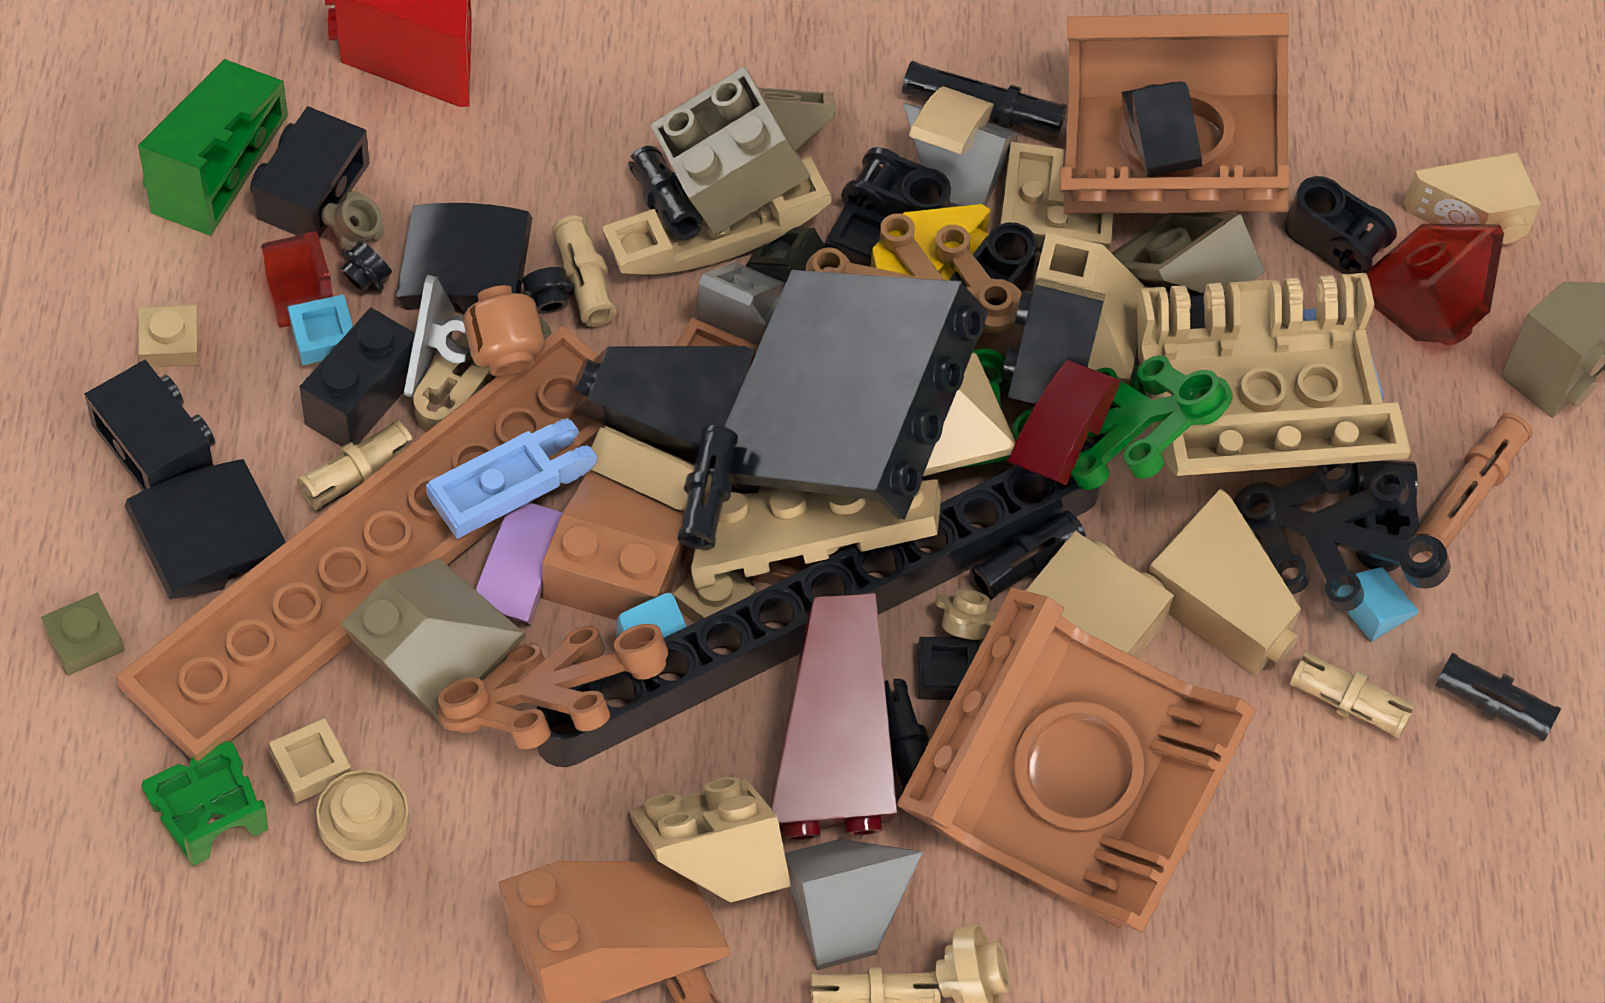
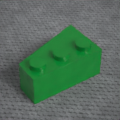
[138,59,288,236]

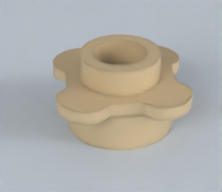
[935,589,998,640]

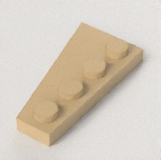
[691,480,941,588]

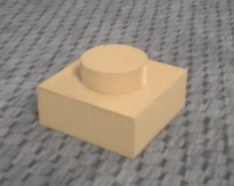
[138,305,199,367]
[673,571,757,622]
[268,718,352,803]

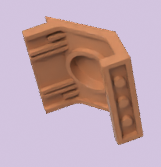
[1060,13,1289,214]
[896,587,1257,933]

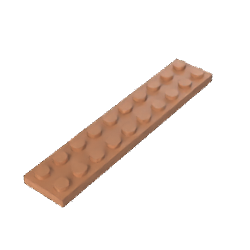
[116,325,608,762]

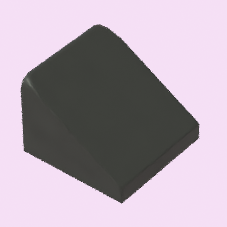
[746,227,826,284]

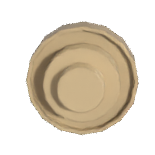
[316,769,410,862]
[936,924,1010,1003]

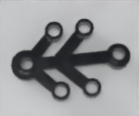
[1233,463,1451,611]

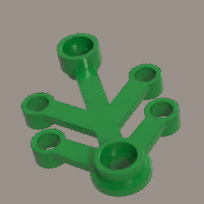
[1012,355,1233,490]

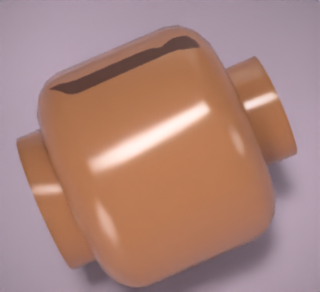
[463,285,545,376]

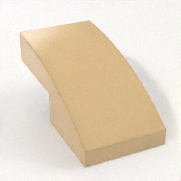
[909,86,994,154]

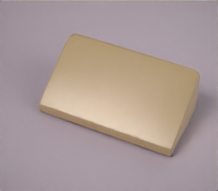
[591,426,712,510]

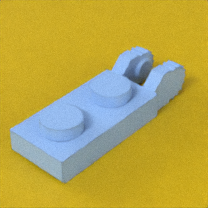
[426,418,598,539]

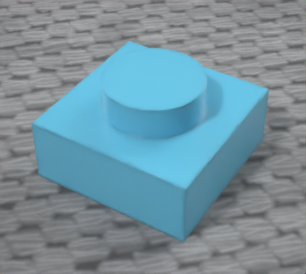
[288,294,353,365]

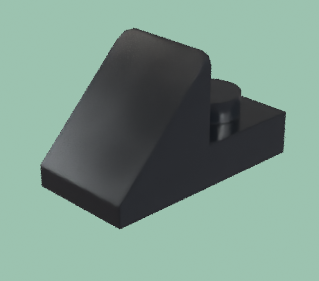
[1121,81,1202,177]

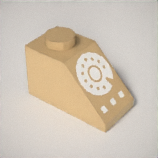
[1404,152,1541,246]

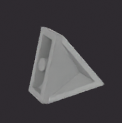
[903,103,1019,207]
[697,262,785,346]
[785,839,923,970]

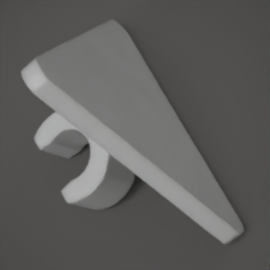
[404,275,471,398]

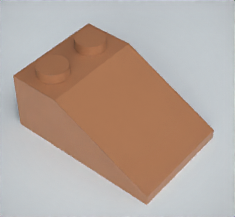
[542,470,709,621]
[498,861,730,1003]

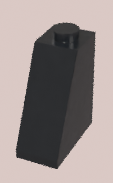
[573,346,755,464]

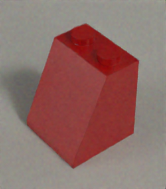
[325,0,472,107]

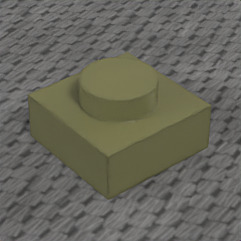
[41,592,125,676]

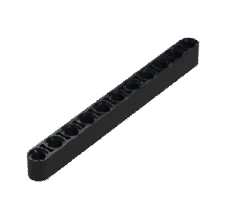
[537,440,1101,767]

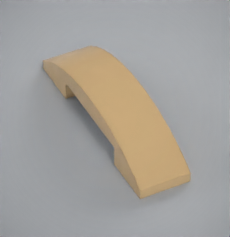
[602,156,831,274]

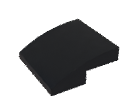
[396,203,533,313]
[124,459,286,599]

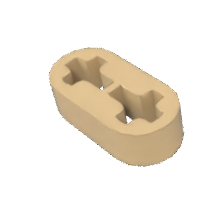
[413,335,496,432]

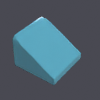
[1336,567,1419,642]
[616,593,687,638]

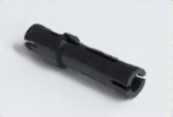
[902,60,1067,139]

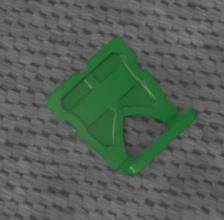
[141,741,268,866]

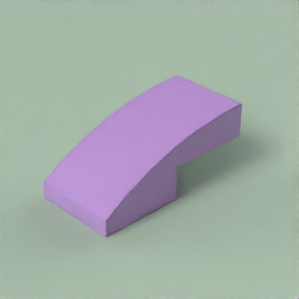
[476,502,563,625]

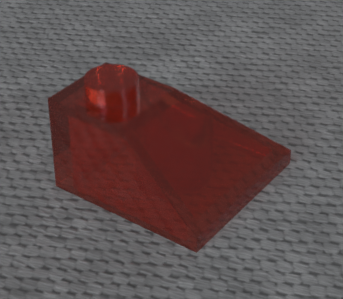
[1367,224,1504,345]

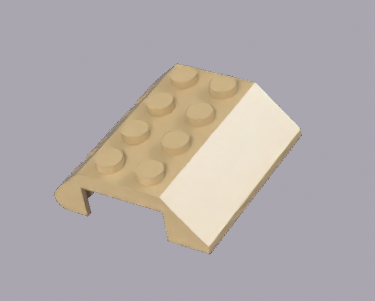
[1137,273,1411,476]

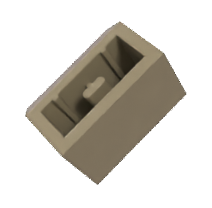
[650,66,811,235]
[1501,282,1605,418]

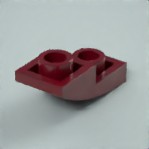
[1008,360,1121,485]

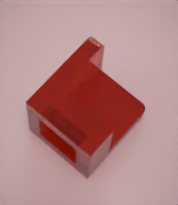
[261,231,333,328]

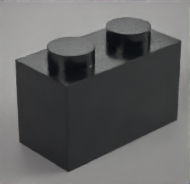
[250,106,370,243]
[1001,278,1106,404]
[299,307,415,447]
[84,359,215,491]

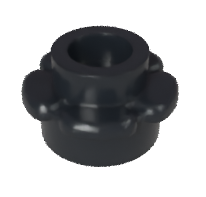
[340,241,392,292]
[522,267,575,314]

